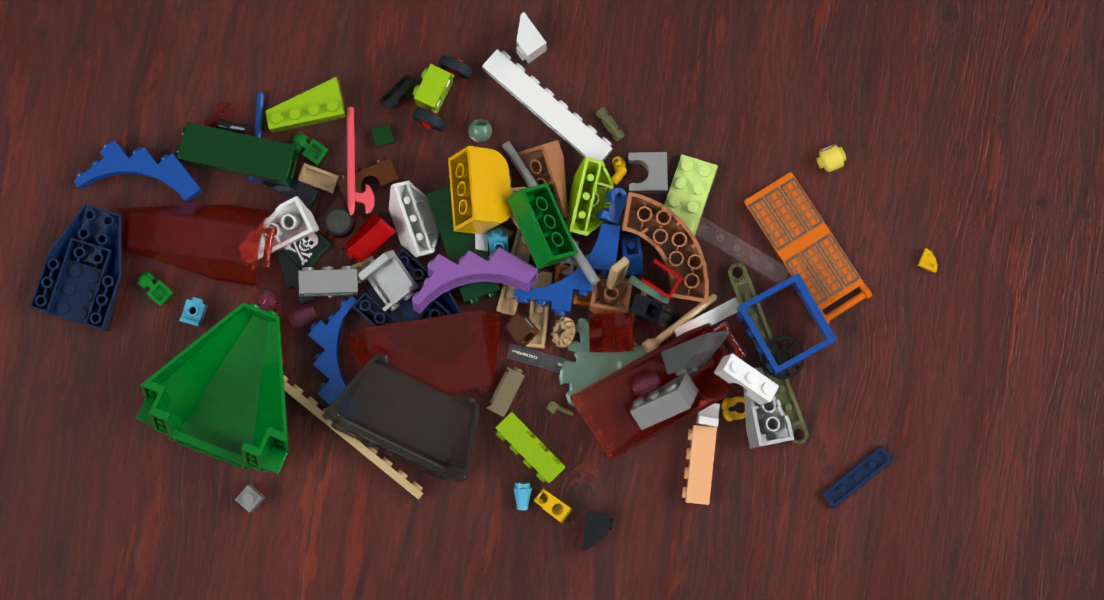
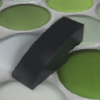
[262,177,320,209]
[276,250,317,305]
[629,294,680,330]

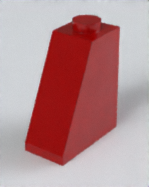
[343,213,396,262]

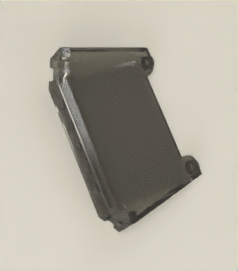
[322,354,480,483]

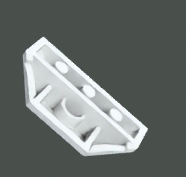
[389,180,440,257]

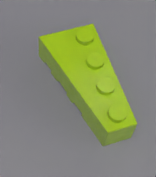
[265,77,347,133]
[495,412,566,483]

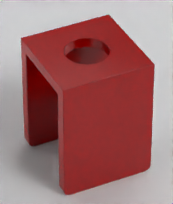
[641,258,684,299]

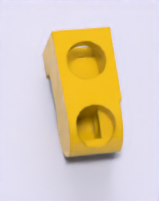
[534,489,572,523]

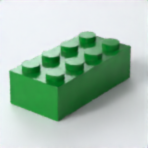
[507,183,578,269]

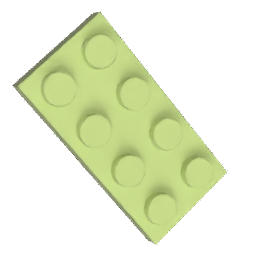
[664,154,718,236]

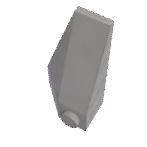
[743,367,794,449]

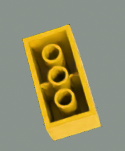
[448,146,512,234]

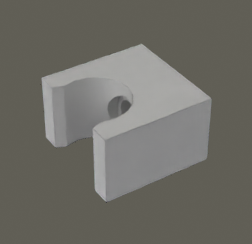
[628,152,668,194]

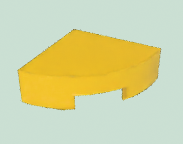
[917,248,938,273]

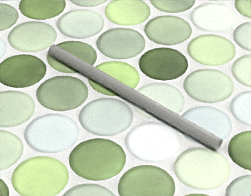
[502,141,600,286]

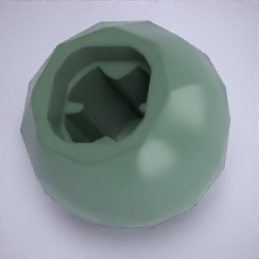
[468,119,492,143]

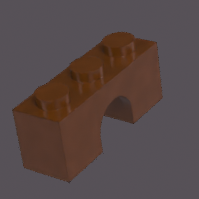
[337,157,400,203]

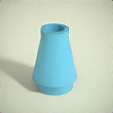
[513,481,532,510]

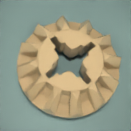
[551,317,575,348]

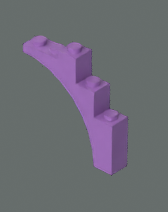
[412,247,538,314]

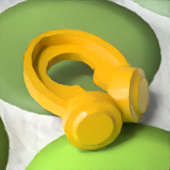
[721,396,745,422]

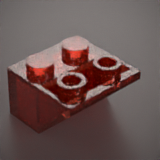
[588,312,633,352]

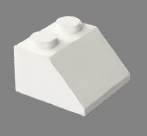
[516,12,547,64]

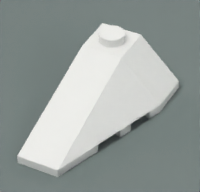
[239,196,320,264]

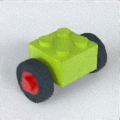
[412,55,472,132]

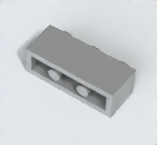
[298,266,358,297]

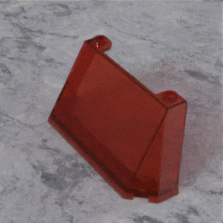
[348,310,503,409]

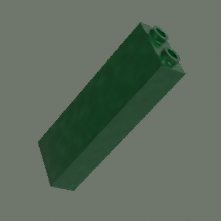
[176,122,300,187]
[426,186,501,305]

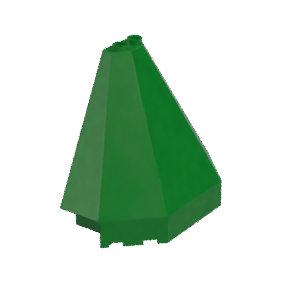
[136,303,289,474]

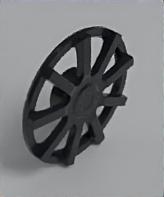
[762,336,805,379]

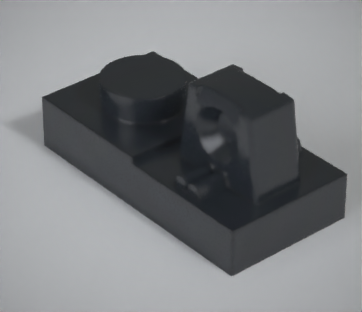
[379,74,415,110]

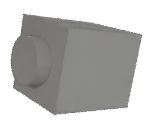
[235,485,266,513]

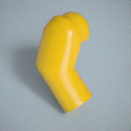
[611,156,627,186]

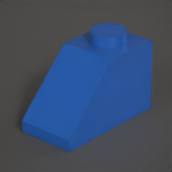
[620,233,643,275]

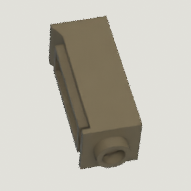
[487,366,525,417]

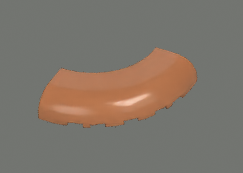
[621,192,709,303]

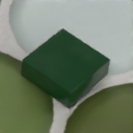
[371,124,395,148]

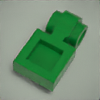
[292,132,329,165]
[137,271,175,307]

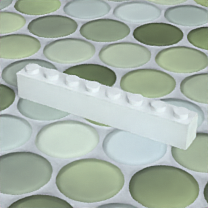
[482,49,612,161]

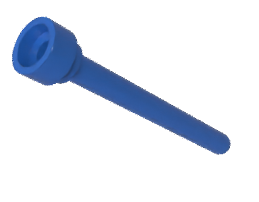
[247,92,265,182]

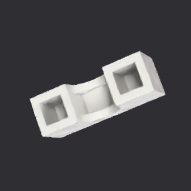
[714,354,779,405]

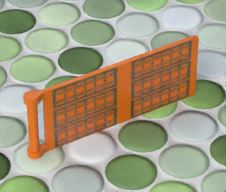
[744,172,873,324]

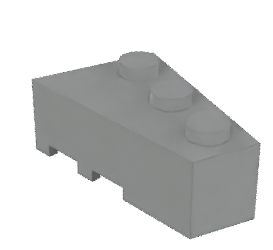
[630,373,699,430]

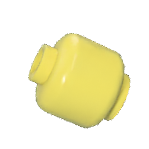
[816,144,847,172]

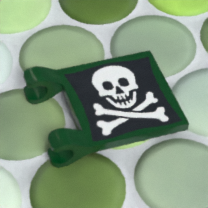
[281,231,332,268]

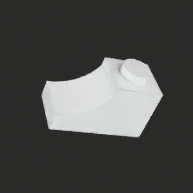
[696,398,720,427]

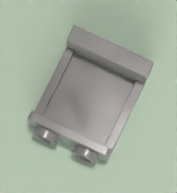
[357,250,419,312]

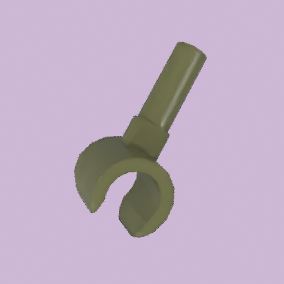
[546,401,574,416]

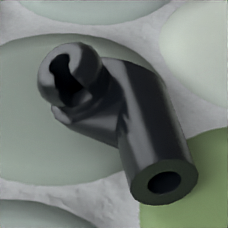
[216,119,245,134]

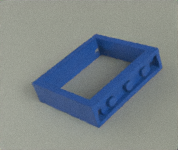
[736,273,837,376]

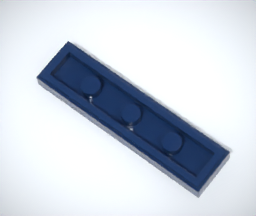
[821,445,893,509]

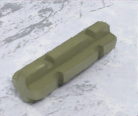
[596,107,625,142]

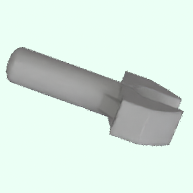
[557,254,590,276]

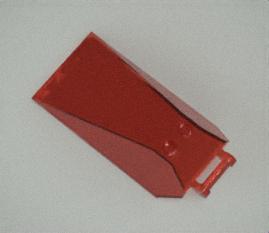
[570,322,747,460]

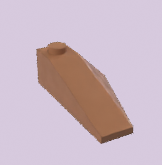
[517,140,568,219]

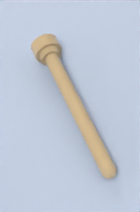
[642,294,717,355]

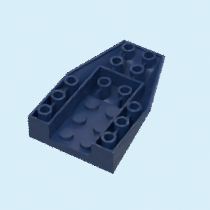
[30,204,122,332]
[352,249,477,368]

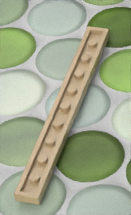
[284,375,424,500]

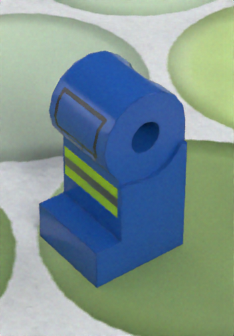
[595,188,627,225]

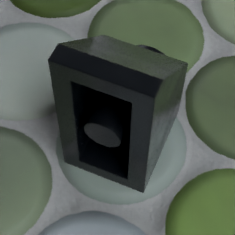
[582,512,613,551]

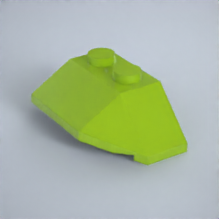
[566,156,614,236]

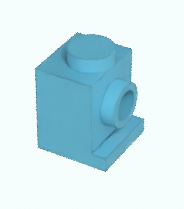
[488,228,509,254]
[179,297,208,327]

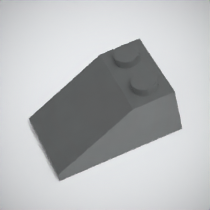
[661,330,729,376]

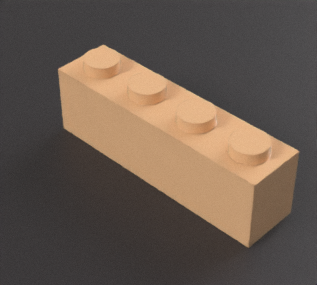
[682,425,717,505]

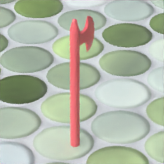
[347,107,375,215]

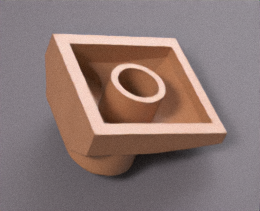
[589,273,632,318]

